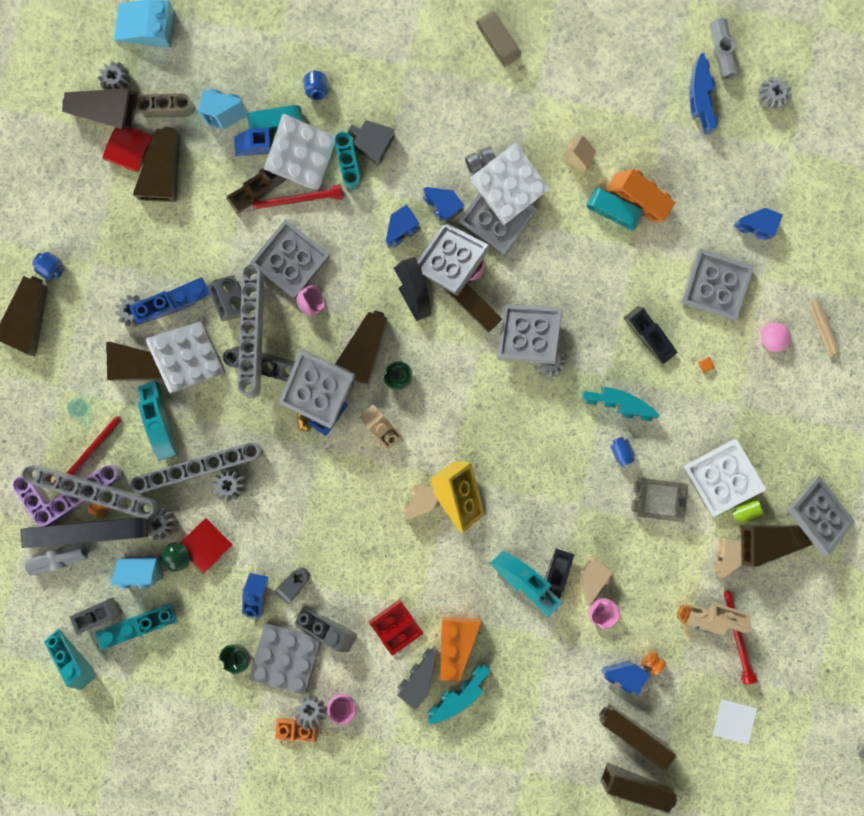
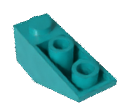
[44,629,96,690]

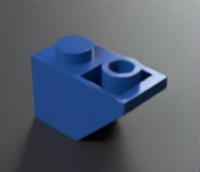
[234,128,273,156]
[423,187,465,223]
[386,204,420,248]
[733,208,783,240]
[242,573,268,618]
[601,661,650,695]

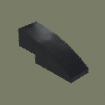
[393,257,431,322]
[623,306,678,365]
[544,548,574,611]

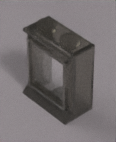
[631,478,689,523]

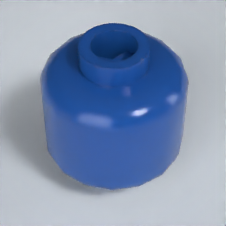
[303,70,329,101]
[32,252,64,280]

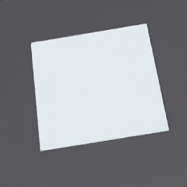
[713,699,757,744]

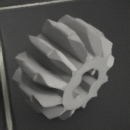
[98,61,132,90]
[757,77,792,110]
[115,295,144,327]
[533,348,567,378]
[212,469,246,502]
[147,508,176,540]
[294,695,327,730]

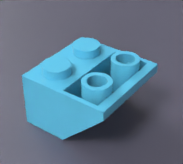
[197,89,248,129]
[111,556,162,589]

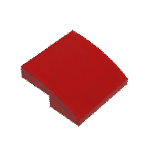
[102,127,153,173]
[178,518,233,574]
[369,599,424,656]

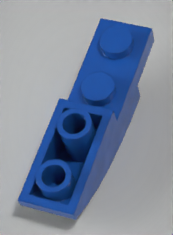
[689,53,718,135]
[129,277,211,324]

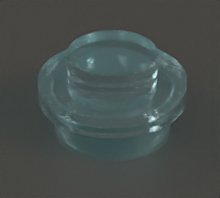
[68,398,88,417]

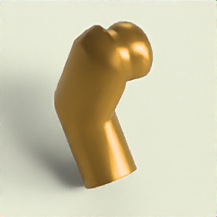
[296,413,311,432]

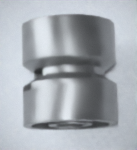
[465,146,496,177]

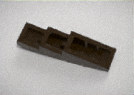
[226,167,287,214]
[442,283,503,333]

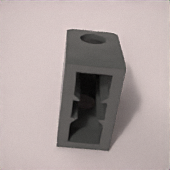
[348,120,395,166]

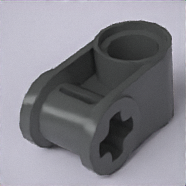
[274,567,310,605]

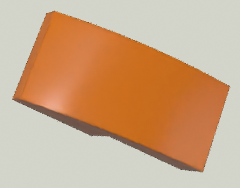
[275,718,318,742]

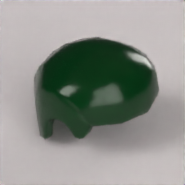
[382,361,413,390]
[161,542,190,572]
[219,644,250,674]

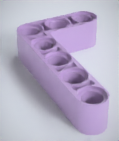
[13,465,123,526]

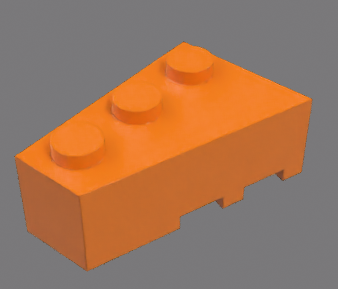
[605,169,676,223]
[440,617,481,681]

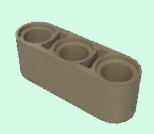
[476,10,521,67]
[136,93,195,118]

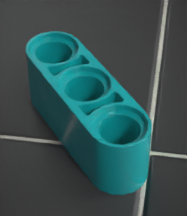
[247,105,303,133]
[335,132,361,190]
[586,188,644,231]

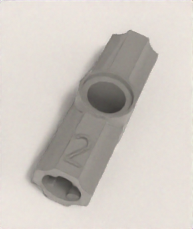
[710,18,739,80]
[24,543,88,576]

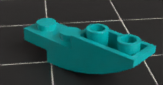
[138,381,177,461]
[580,386,659,422]
[489,551,562,617]
[95,603,178,650]
[427,662,491,724]

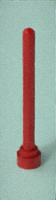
[253,184,343,209]
[52,416,121,485]
[724,591,758,685]

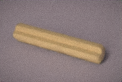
[809,301,840,355]

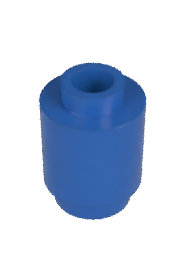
[610,437,635,466]

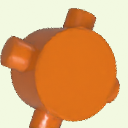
[698,357,715,373]

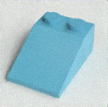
[114,0,175,48]

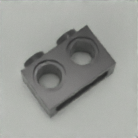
[208,275,242,322]
[69,597,121,635]

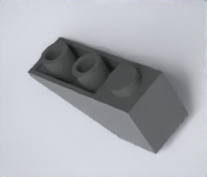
[294,606,358,652]
[397,646,436,711]

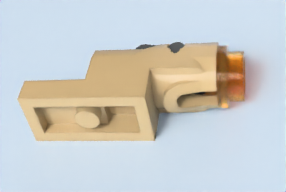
[677,602,751,636]

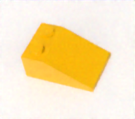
[430,462,485,533]

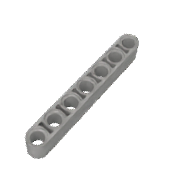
[238,264,265,399]
[130,443,262,494]
[22,465,159,518]

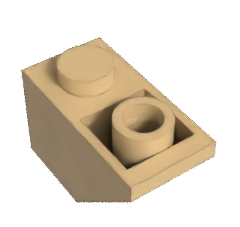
[564,134,596,173]
[359,405,402,450]
[402,483,438,520]
[713,537,741,578]
[580,557,613,604]

